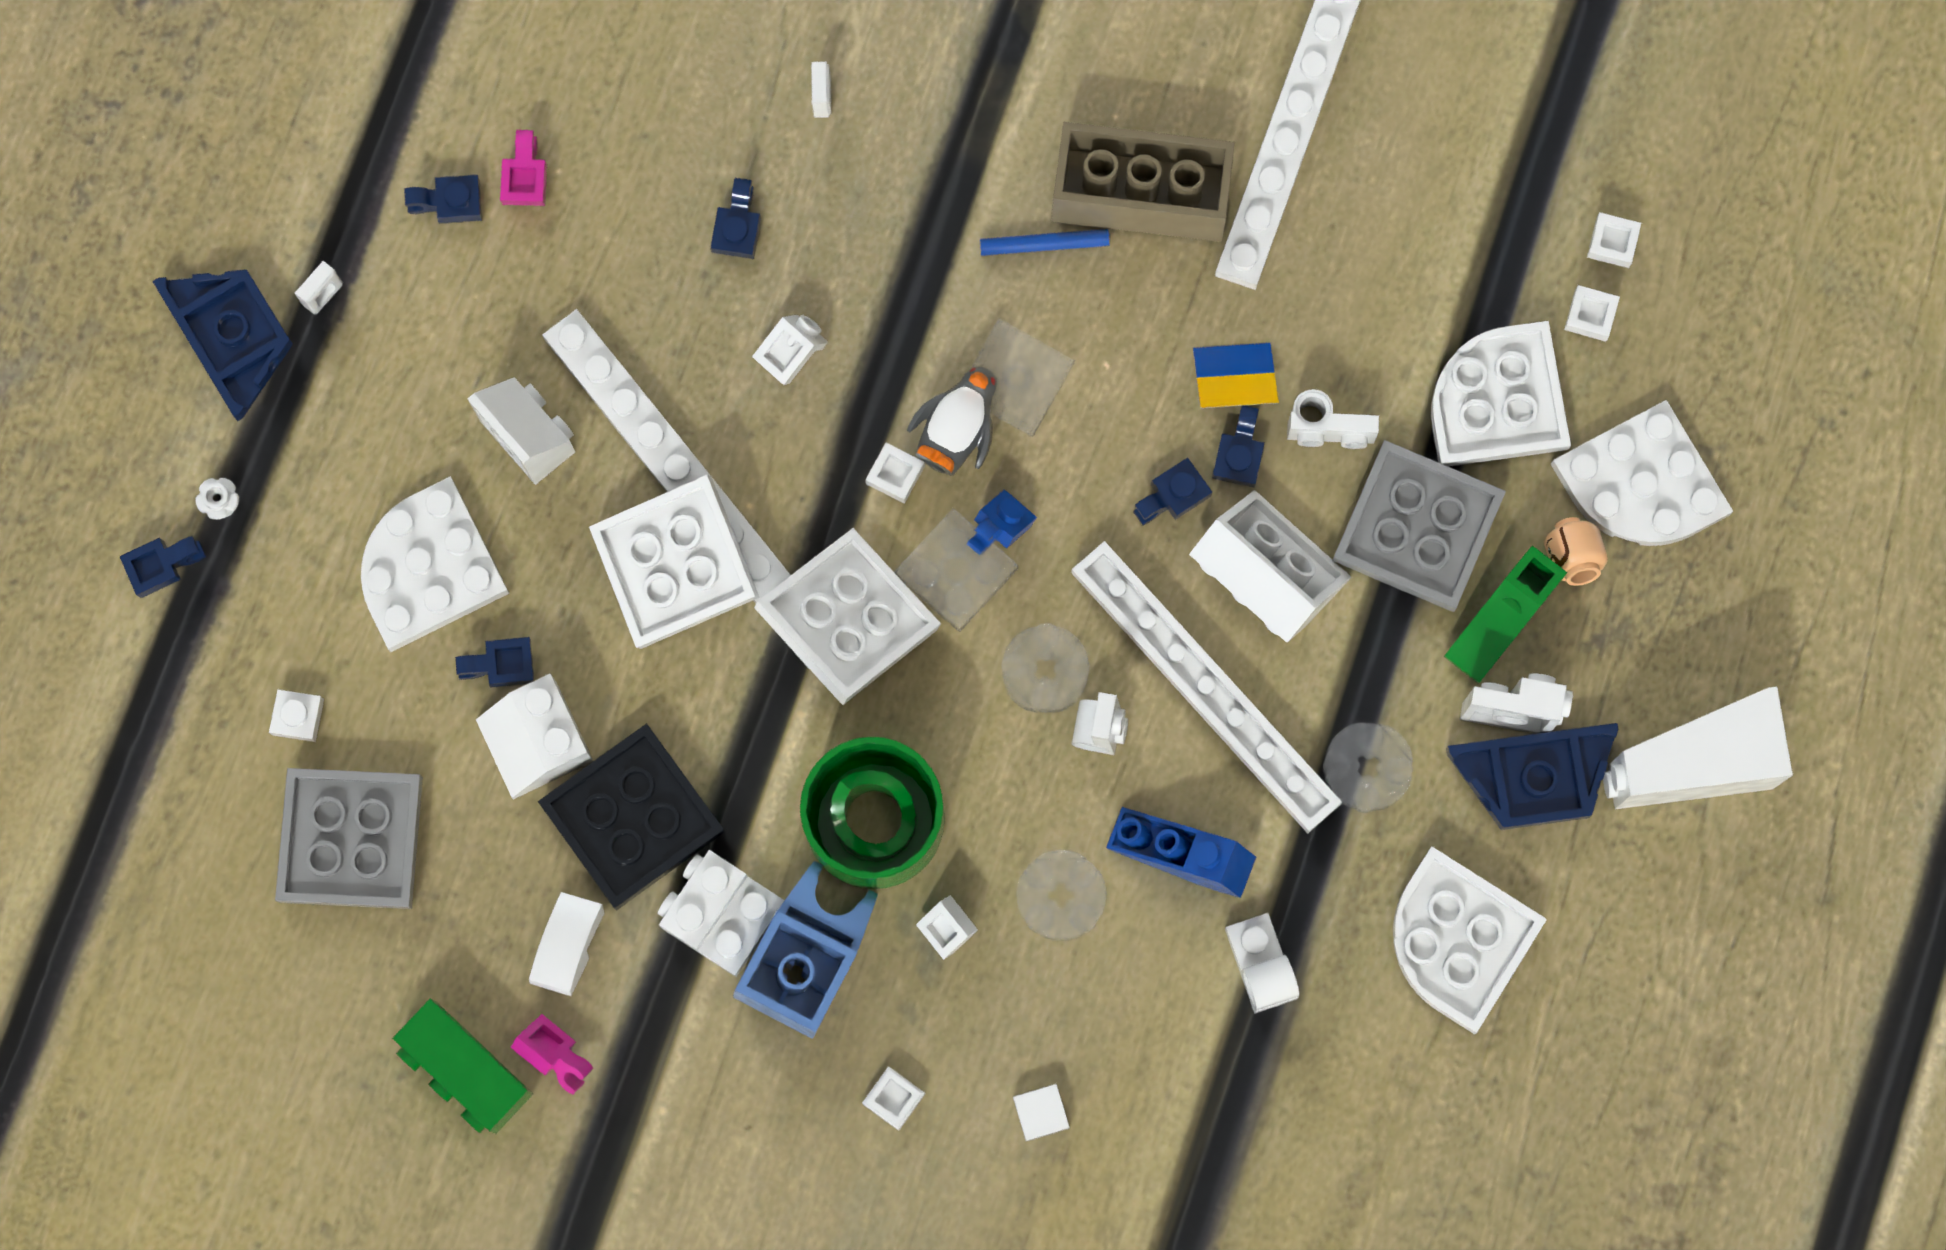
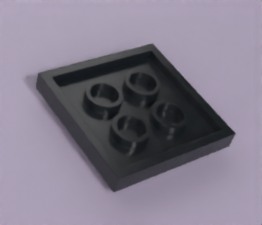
[538,723,725,911]

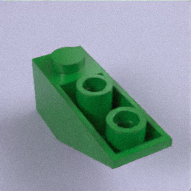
[1444,545,1568,684]

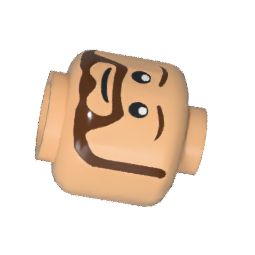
[1544,517,1608,586]

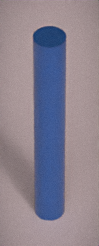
[980,229,1110,256]

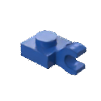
[967,489,1037,555]

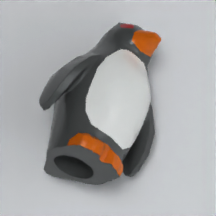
[907,367,997,476]

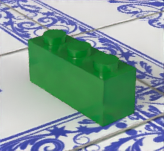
[392,998,533,1134]

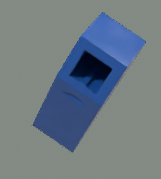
[1106,807,1256,898]

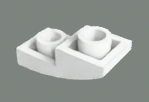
[529,892,604,996]

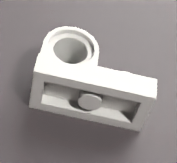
[1225,913,1299,1014]

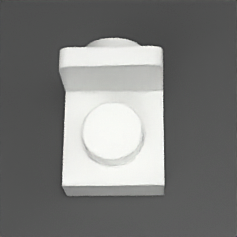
[752,315,828,385]

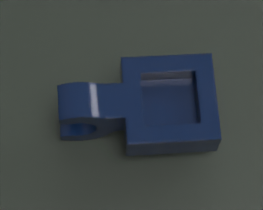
[404,175,482,224]
[710,178,761,259]
[1212,405,1265,488]
[1133,457,1213,526]
[119,536,206,598]
[455,637,534,688]

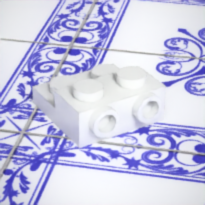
[1460,673,1573,734]
[658,850,785,977]

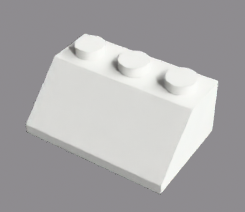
[1189,490,1351,642]

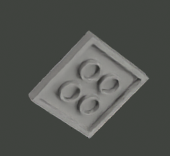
[1332,440,1506,612]
[275,768,423,909]

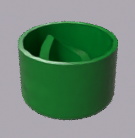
[800,737,945,889]

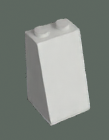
[1603,687,1793,809]

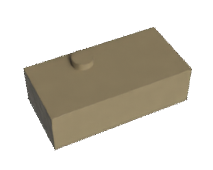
[1051,121,1235,242]

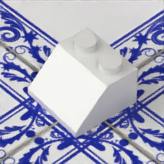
[467,377,575,485]
[476,674,593,799]

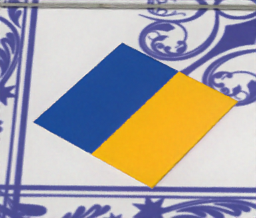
[1193,343,1279,408]

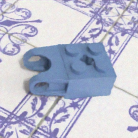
[733,861,878,1039]

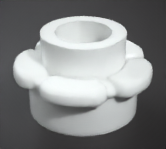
[196,478,239,520]

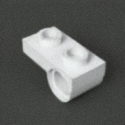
[1287,389,1379,449]
[1072,692,1128,755]

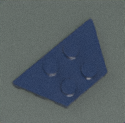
[152,269,293,421]
[1446,723,1618,830]

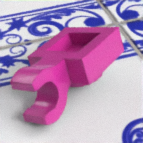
[500,130,547,206]
[510,1014,593,1094]

